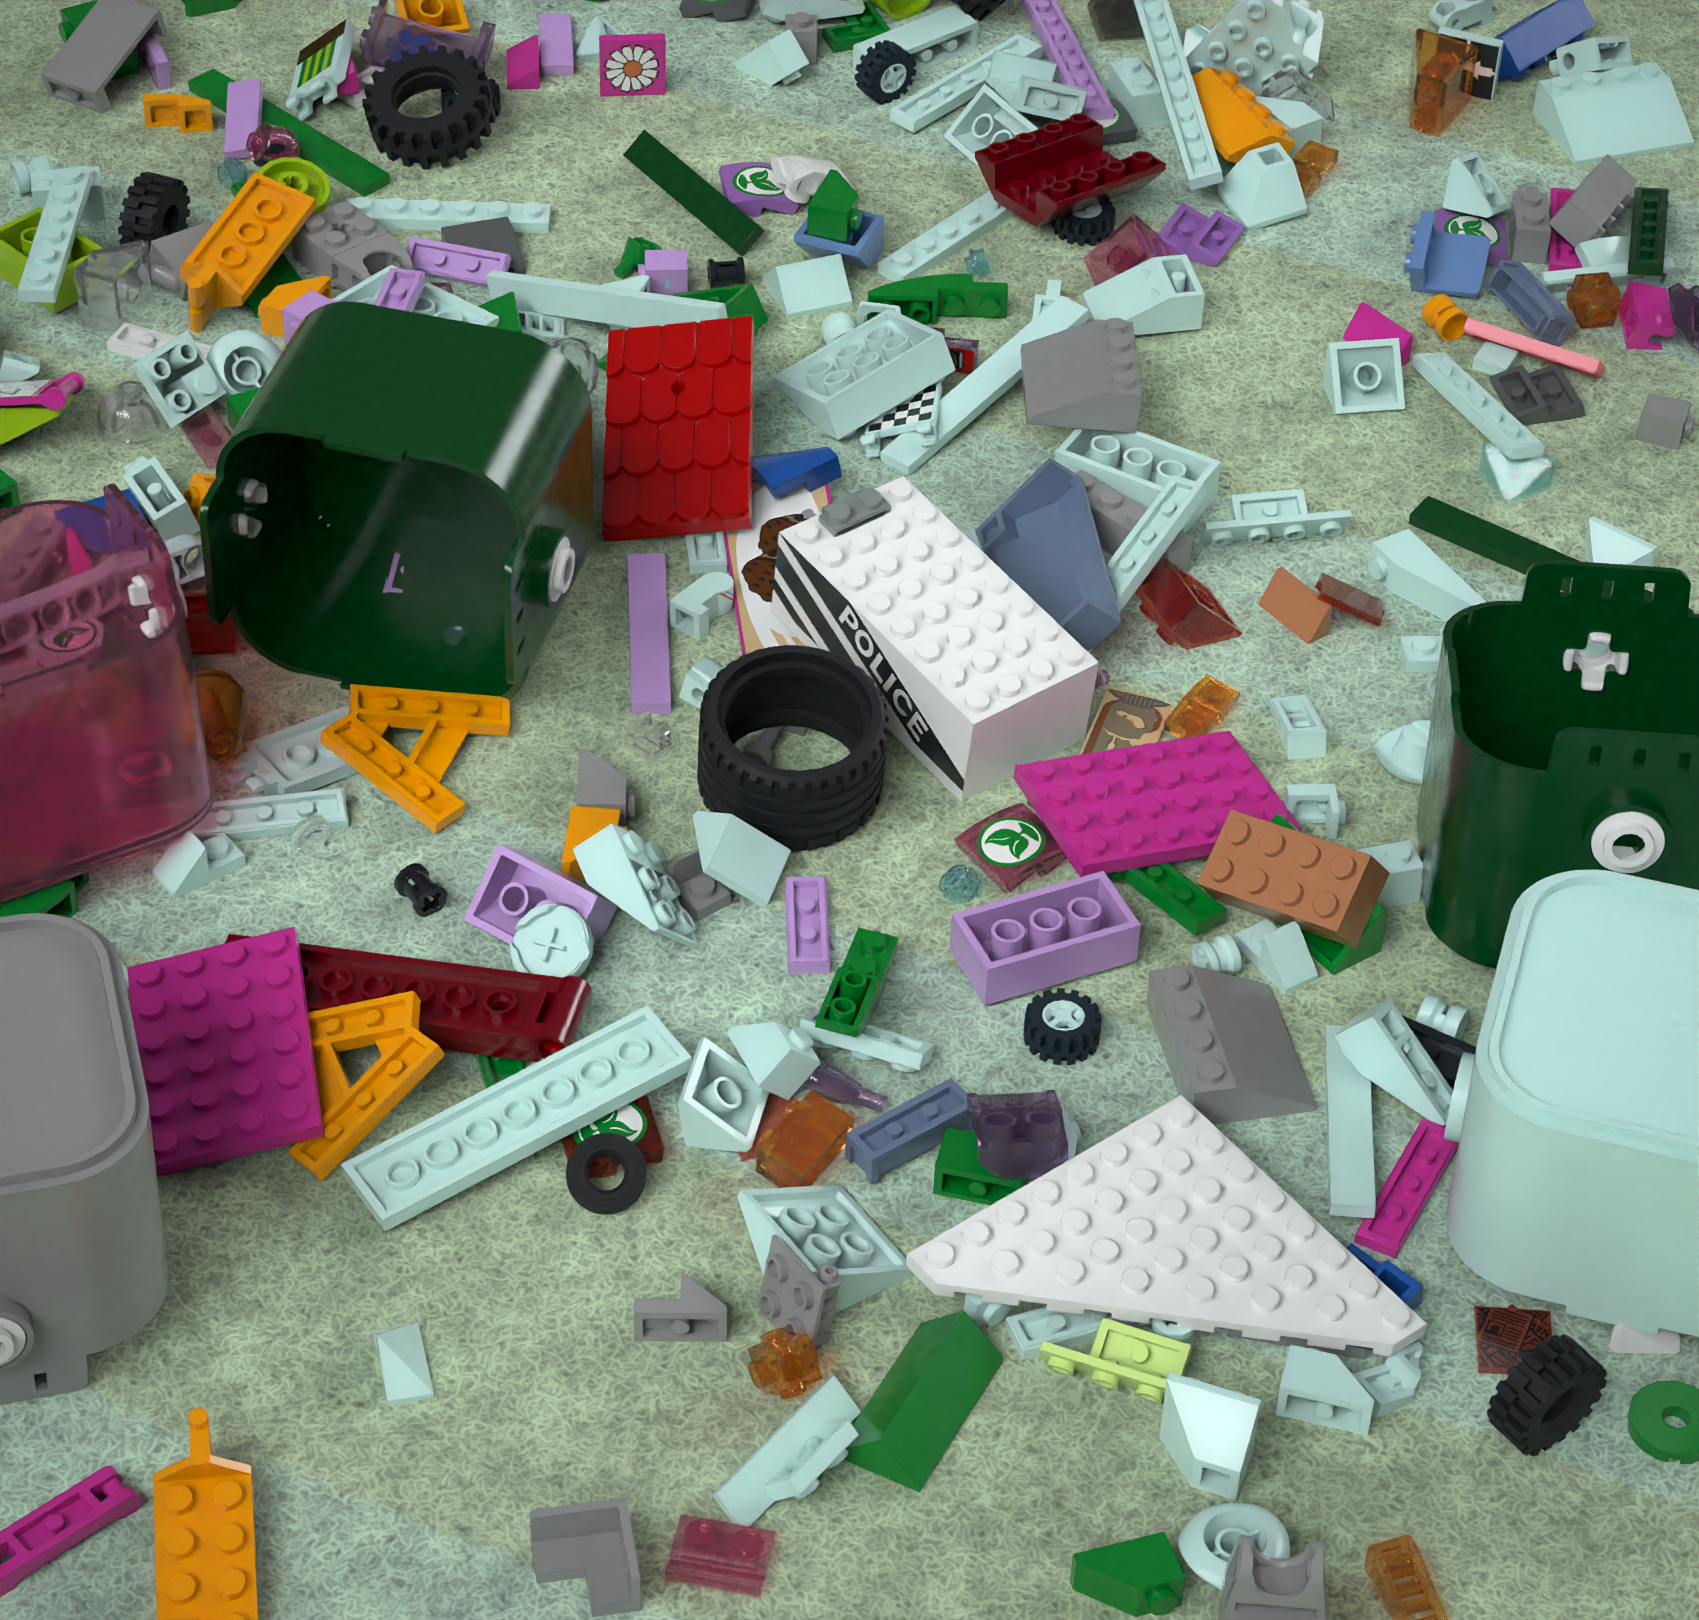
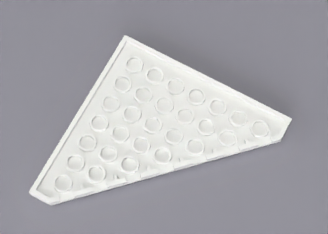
[906,1095,1427,1356]

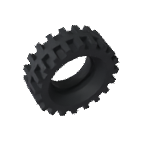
[362,45,496,169]

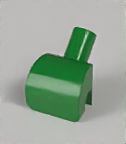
[614,237,662,279]

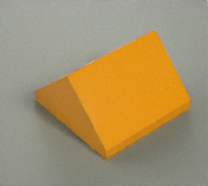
[393,0,470,40]

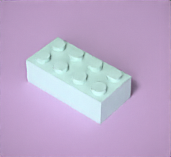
[1055,428,1221,533]

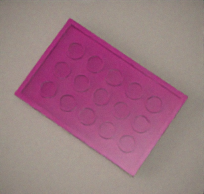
[1013,731,1302,877]
[127,927,324,1176]

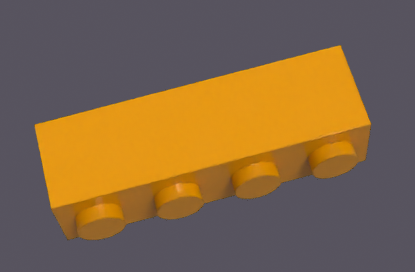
[1192,67,1295,164]

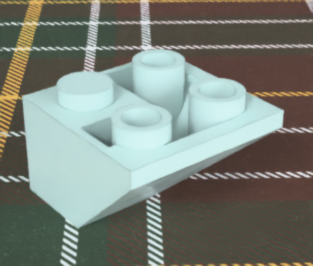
[1216,142,1307,232]
[131,330,227,428]
[1159,1372,1261,1500]

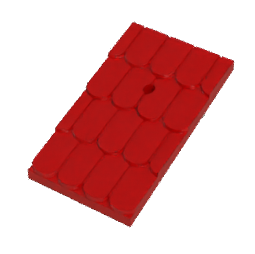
[601,316,754,541]

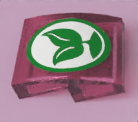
[954,803,1067,894]

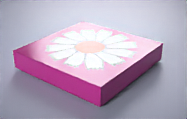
[599,33,666,97]

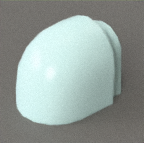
[679,656,724,708]

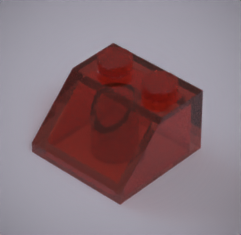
[1135,558,1243,650]

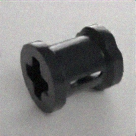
[707,257,745,289]
[394,863,447,917]

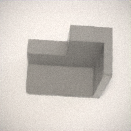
[529,1498,641,1617]

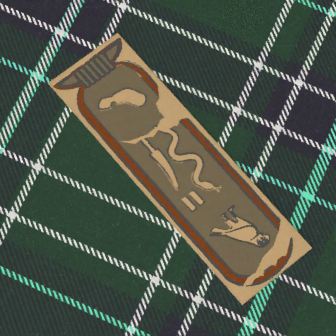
[1079,686,1173,755]

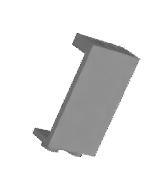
[41,0,167,114]

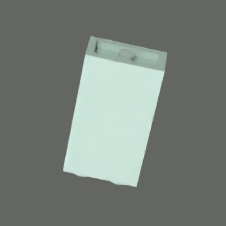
[986,50,1087,120]

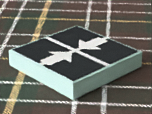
[1430,26,1504,100]

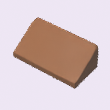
[1259,567,1333,644]

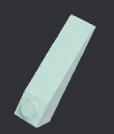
[1368,529,1486,622]

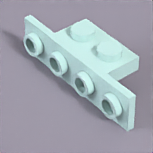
[1199,489,1352,547]
[712,1375,861,1533]

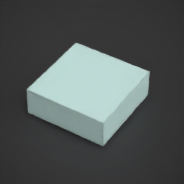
[1472,341,1519,375]

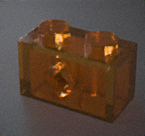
[755,1089,854,1188]

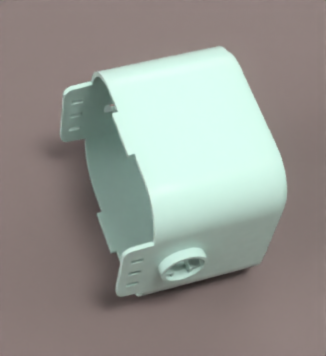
[1443,870,1699,1337]

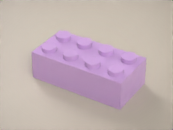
[949,871,1141,1006]

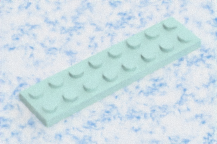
[341,1005,692,1232]

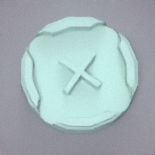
[510,904,594,978]

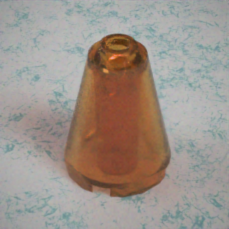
[167,669,248,767]

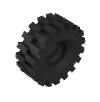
[118,172,190,261]
[1487,1334,1607,1456]

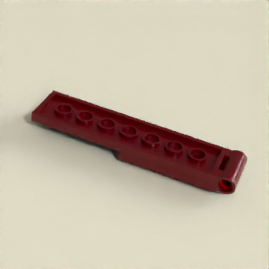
[224,934,592,1062]

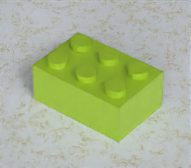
[0,207,110,314]

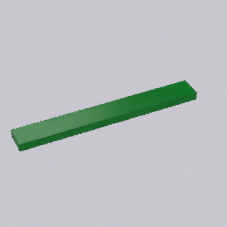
[188,68,390,197]

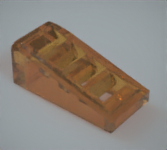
[1364,1534,1448,1620]

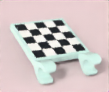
[860,383,942,459]

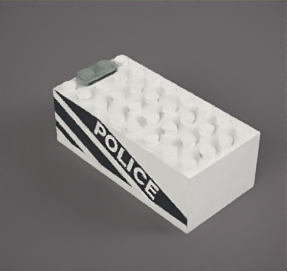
[771,476,1099,801]

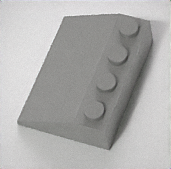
[1020,318,1142,433]
[1146,965,1317,1125]

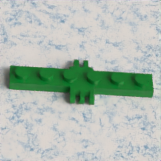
[1027,799,1227,936]

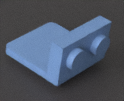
[1404,210,1491,297]

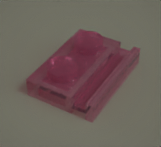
[665,1514,776,1598]

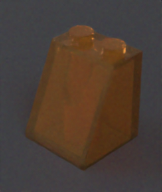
[1408,28,1478,138]

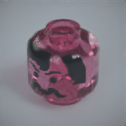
[246,123,300,167]

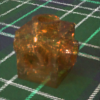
[1566,272,1622,329]
[747,1327,823,1399]

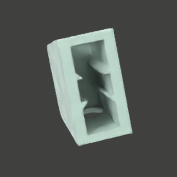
[1549,36,1633,77]

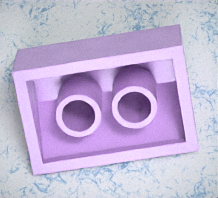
[464,844,618,946]

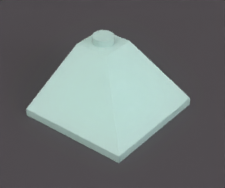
[737,1185,914,1314]

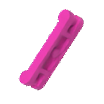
[0,1466,142,1597]

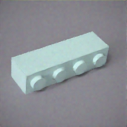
[852,5,978,74]

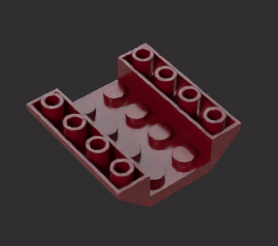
[975,113,1166,227]

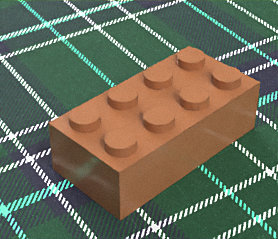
[1197,810,1390,948]

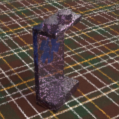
[359,0,496,70]

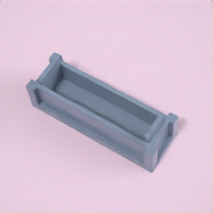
[1485,259,1576,347]
[845,1078,978,1185]

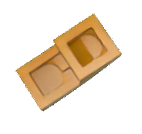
[143,93,213,133]

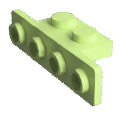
[1039,1317,1192,1403]

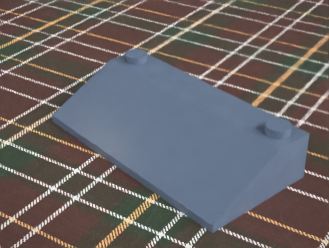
[975,458,1122,651]

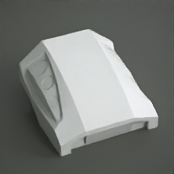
[770,155,856,204]

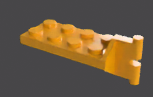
[179,172,316,333]
[153,1408,259,1620]

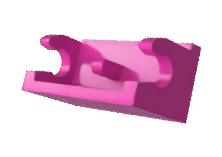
[1618,281,1675,350]

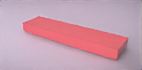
[1463,318,1605,379]

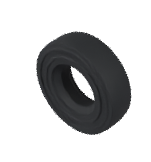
[566,1133,647,1214]

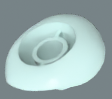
[206,330,282,408]
[1374,720,1431,785]
[1178,1503,1290,1591]

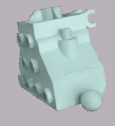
[1181,0,1324,99]

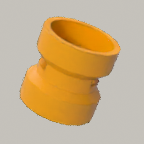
[1421,294,1469,342]

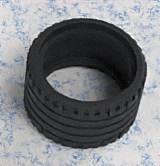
[697,645,889,851]

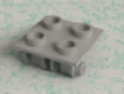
[758,1235,842,1363]

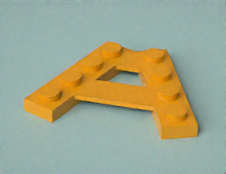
[320,684,510,834]
[288,991,445,1182]

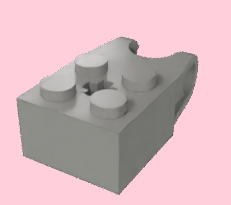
[292,201,414,292]
[1217,1535,1326,1620]

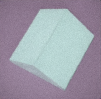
[1442,151,1511,218]
[763,253,852,319]
[1322,338,1405,414]
[692,810,791,906]
[678,1037,769,1152]

